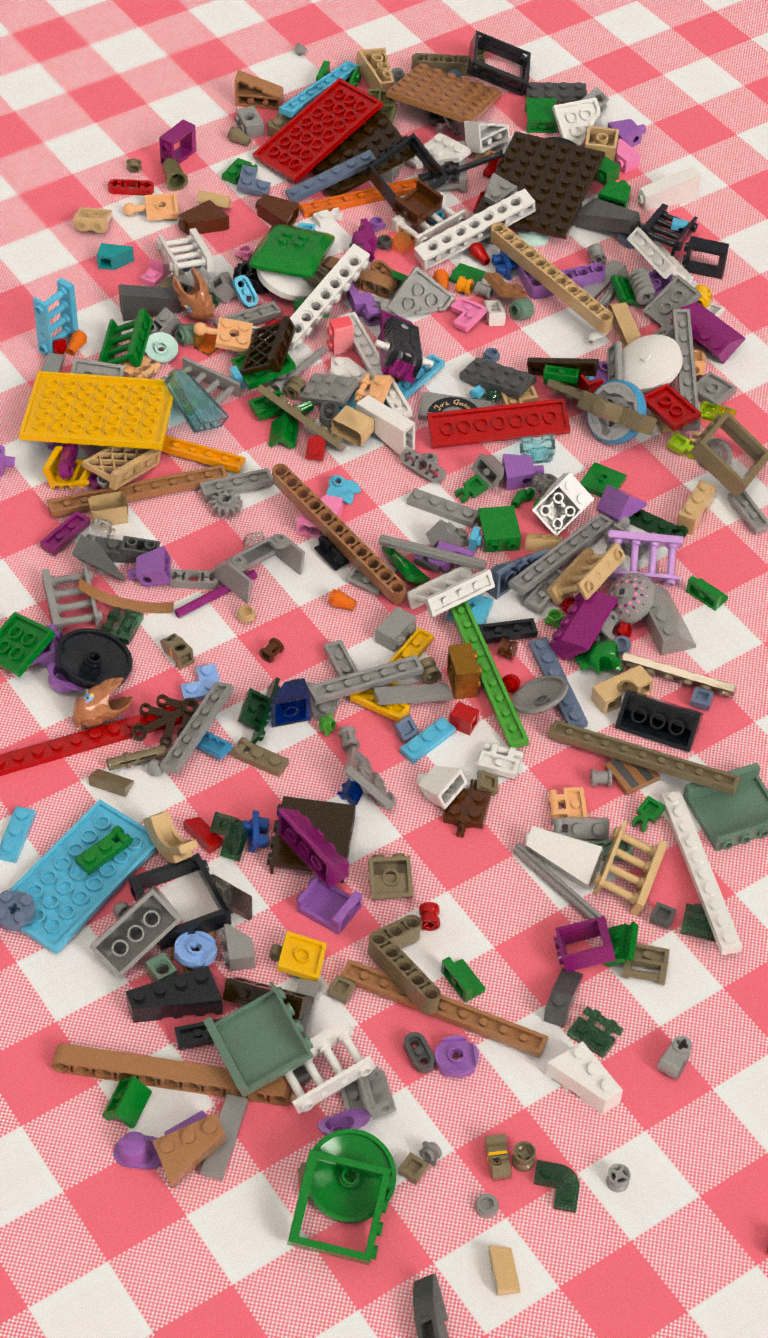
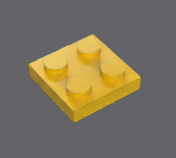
[276,931,327,981]

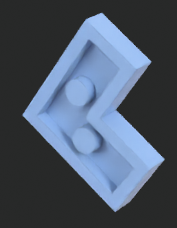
[181,664,220,702]

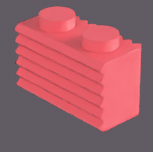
[327,316,354,354]

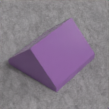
[597,485,647,522]

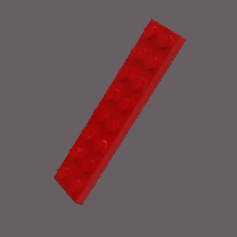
[427,398,571,449]

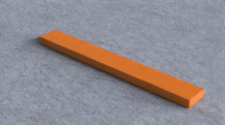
[299,177,419,218]

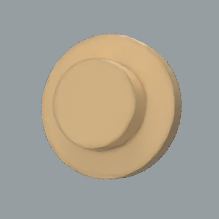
[237,605,256,623]

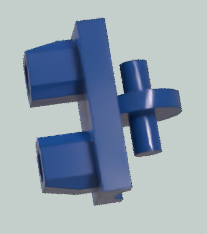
[492,250,517,280]
[236,810,269,853]

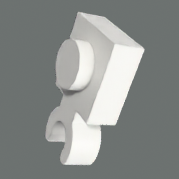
[313,207,343,228]

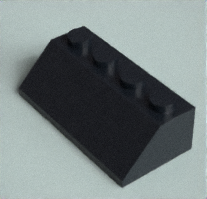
[615,690,704,752]

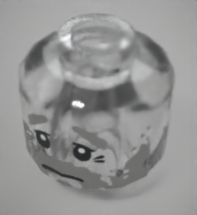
[88,519,116,539]

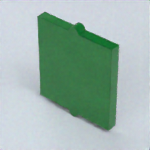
[449,263,486,290]

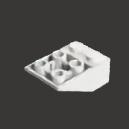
[532,473,594,536]

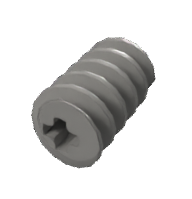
[628,268,656,305]

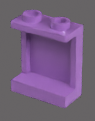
[296,876,362,935]

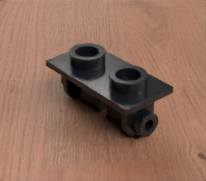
[314,536,350,571]

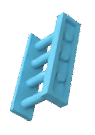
[33,278,79,355]

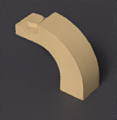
[143,811,199,863]

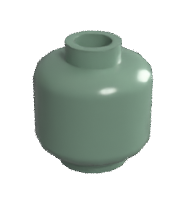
[509,297,534,320]
[175,323,201,346]

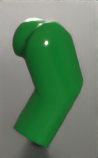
[511,488,535,508]

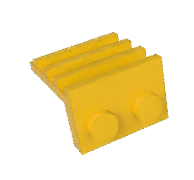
[42,446,96,489]

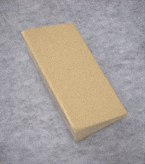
[197,190,232,209]
[525,532,563,552]
[488,1245,521,1296]

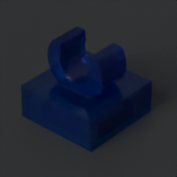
[337,778,364,805]

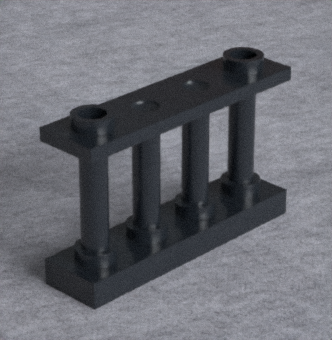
[642,203,698,256]

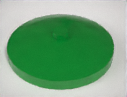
[304,1129,396,1223]

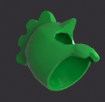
[575,640,624,674]

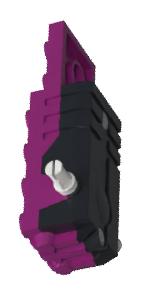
[374,310,434,383]

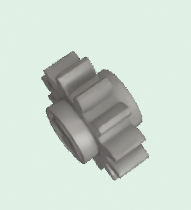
[532,473,557,495]
[210,490,242,519]

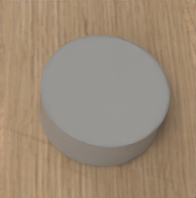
[475,1194,499,1219]

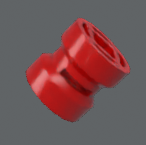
[419,902,440,931]

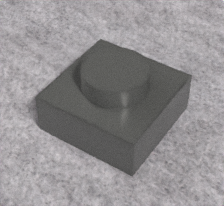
[649,902,677,930]

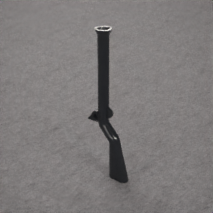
[417,149,505,182]

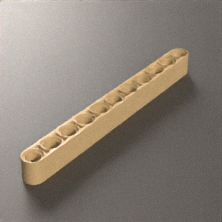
[490,222,613,333]
[608,302,679,433]

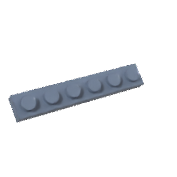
[285,150,376,202]
[528,637,588,728]

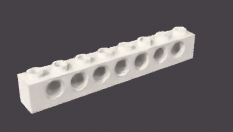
[414,189,536,271]
[289,244,370,352]

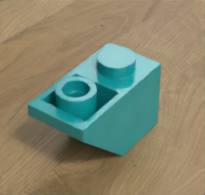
[97,243,134,270]

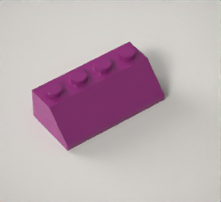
[671,302,746,364]
[549,591,618,660]
[278,808,349,889]

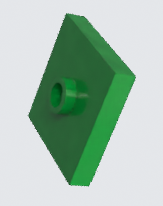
[580,462,627,497]

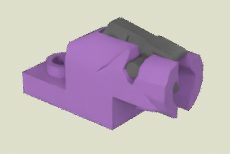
[346,283,382,326]
[413,541,475,572]

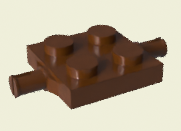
[443,779,491,838]

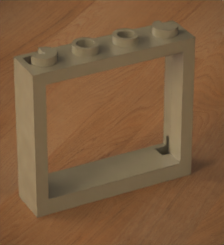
[689,411,768,497]

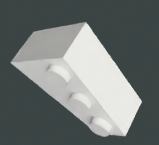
[464,121,510,154]
[545,1041,623,1114]

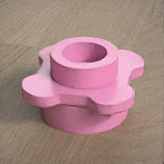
[235,245,254,261]

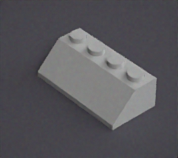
[642,582,696,655]
[90,885,182,978]

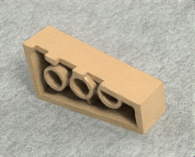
[356,48,394,92]

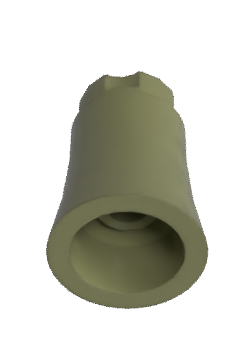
[162,158,188,191]

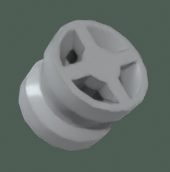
[606,1163,631,1193]

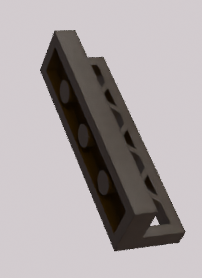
[527,357,599,376]
[222,977,314,1020]

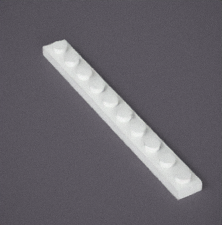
[339,312,413,418]
[660,790,743,955]

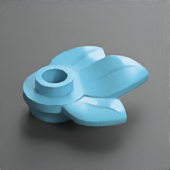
[326,475,361,505]

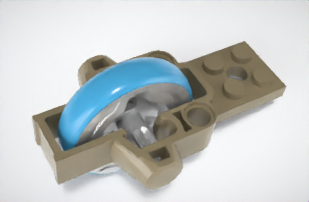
[547,379,657,445]

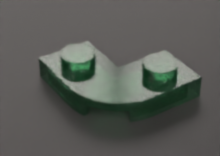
[210,811,247,862]
[534,1160,580,1213]

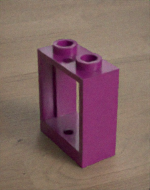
[159,119,196,164]
[553,916,616,972]

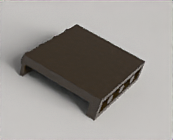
[267,796,356,883]

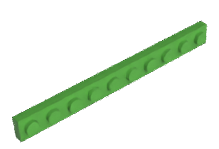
[449,601,529,748]

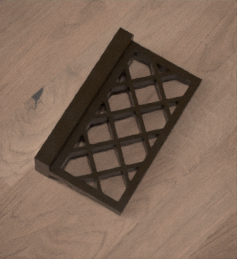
[240,315,296,376]

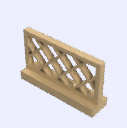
[82,446,161,490]

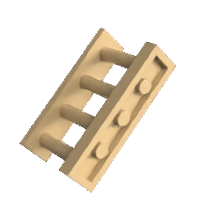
[547,542,626,605]
[592,821,668,916]

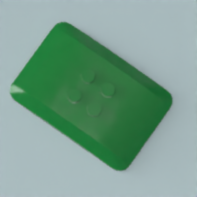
[249,224,335,278]

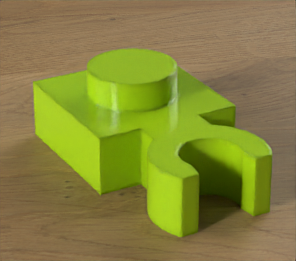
[666,432,694,460]

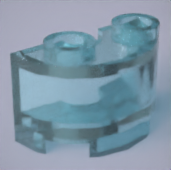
[519,434,555,464]

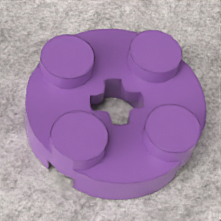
[434,1035,479,1078]

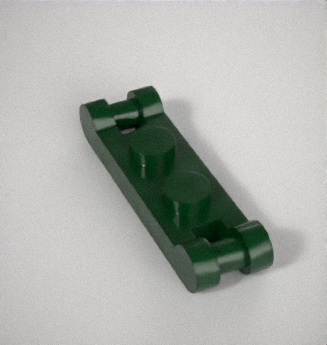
[629,509,688,537]

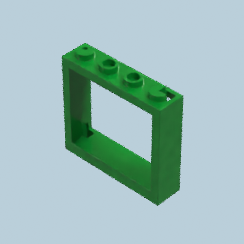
[287,1149,394,1265]

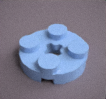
[174,931,217,970]

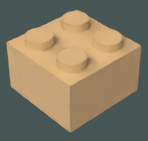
[585,126,619,162]

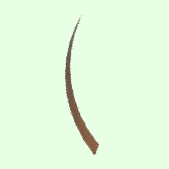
[78,578,174,613]

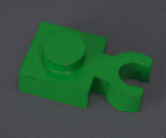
[455,474,488,503]
[632,796,665,832]

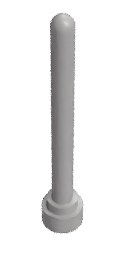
[270,347,326,393]

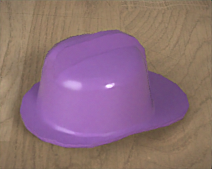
[47,661,86,694]
[317,1108,370,1136]
[113,1131,162,1170]

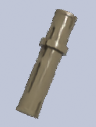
[106,745,167,771]

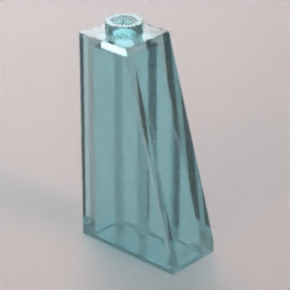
[164,369,229,433]

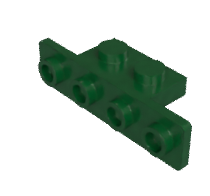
[237,677,280,744]

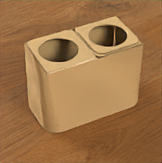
[331,405,374,447]
[88,492,128,528]

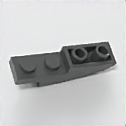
[86,535,160,563]
[413,1273,449,1338]

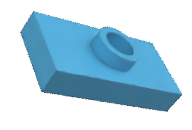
[196,731,233,761]

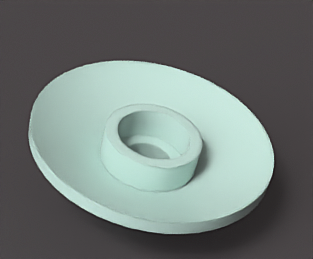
[518,229,550,247]
[145,332,178,363]

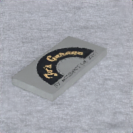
[418,391,493,421]

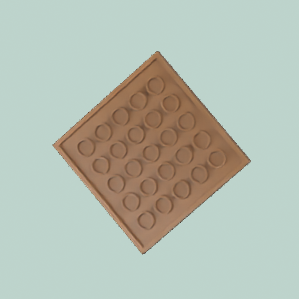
[386,64,502,123]

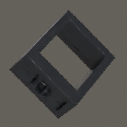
[682,236,729,279]

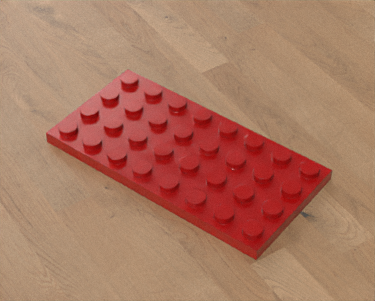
[252,78,383,184]

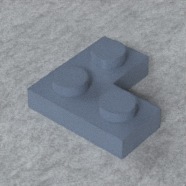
[237,165,271,196]

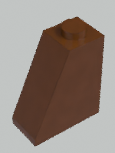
[255,194,299,226]
[178,200,229,235]

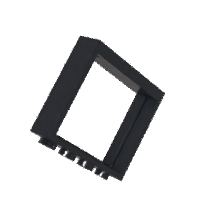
[467,30,531,96]
[364,133,449,215]
[129,853,233,951]

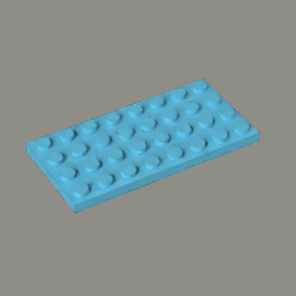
[9,799,157,955]

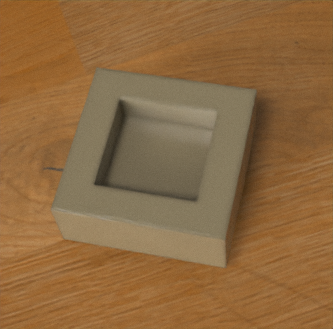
[477,770,498,796]
[327,975,356,1004]
[397,1152,429,1185]

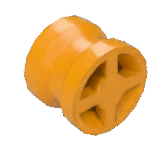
[456,276,474,295]

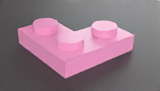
[451,296,488,333]

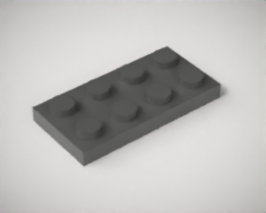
[525,82,587,105]
[459,357,536,398]

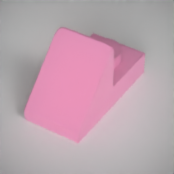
[140,258,170,287]

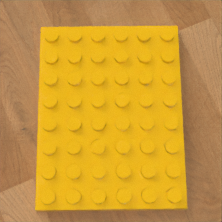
[19,371,177,450]

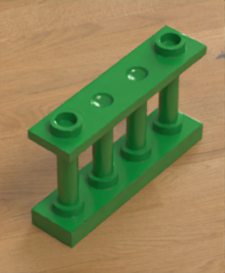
[98,308,153,368]

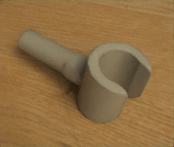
[270,944,282,961]

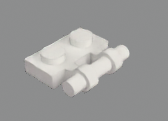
[477,742,524,779]

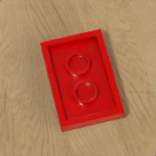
[644,383,701,432]

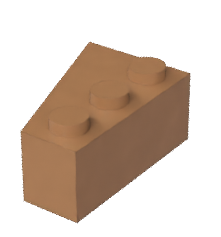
[235,70,284,111]
[153,1113,227,1189]

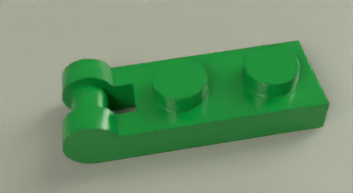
[75,826,133,875]

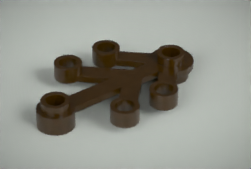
[131,694,199,748]

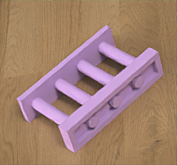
[607,530,683,586]

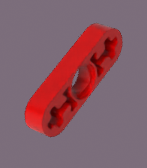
[108,179,154,196]

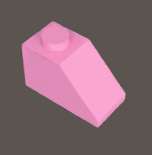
[615,138,641,173]

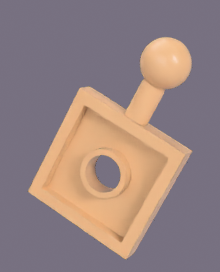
[123,193,179,221]
[193,317,253,353]

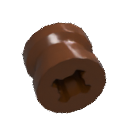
[497,637,518,660]

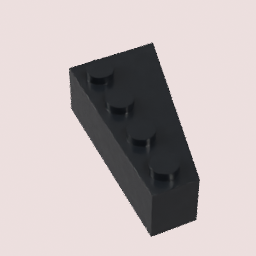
[126,966,223,1023]

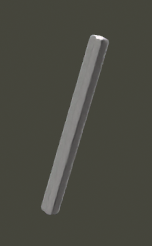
[379,534,486,571]
[513,843,606,919]

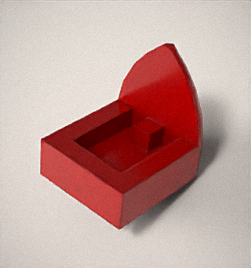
[305,435,327,462]

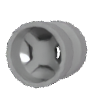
[587,243,607,264]

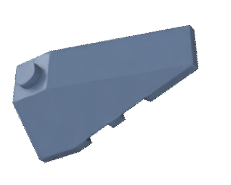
[486,549,550,600]

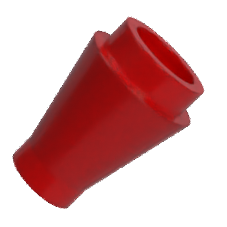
[468,242,491,266]

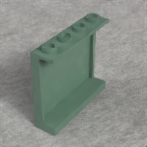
[683,762,768,851]
[203,981,314,1098]

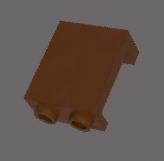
[392,180,443,227]

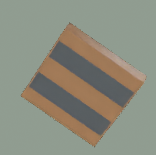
[604,759,660,796]

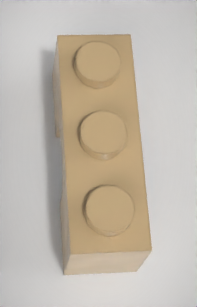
[677,480,716,536]
[591,665,654,714]

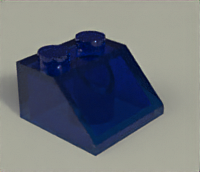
[271,678,310,728]

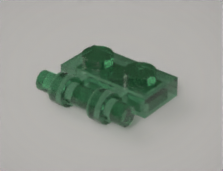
[100,607,144,645]
[680,903,716,942]
[567,1006,624,1059]

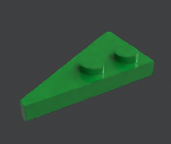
[381,546,430,585]

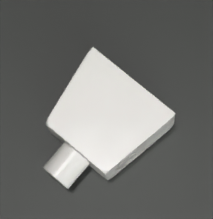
[417,765,468,809]

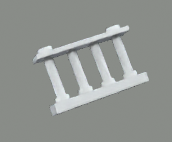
[392,192,466,247]
[627,226,694,283]
[156,228,214,276]
[406,566,495,617]
[282,1018,376,1114]

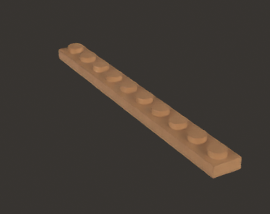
[47,464,228,518]
[340,959,549,1058]

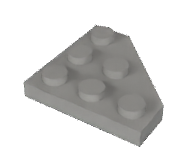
[386,266,455,317]
[345,746,396,810]

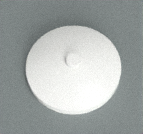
[257,269,316,301]
[622,334,683,393]

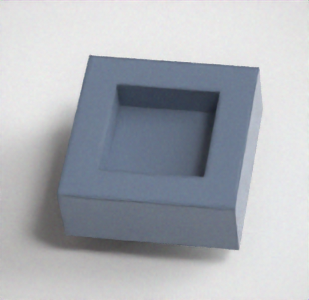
[690,687,714,711]
[392,715,419,742]

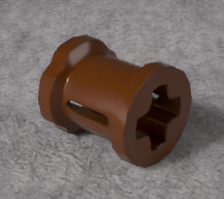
[259,638,284,663]

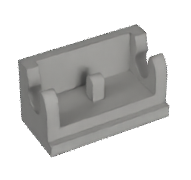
[358,1066,396,1120]

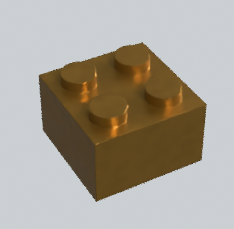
[447,643,482,700]

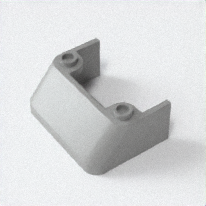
[214,534,305,604]

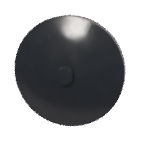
[55,628,133,689]

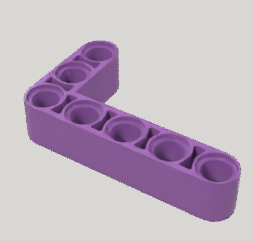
[517,262,606,299]

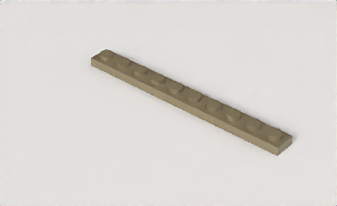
[547,720,741,795]

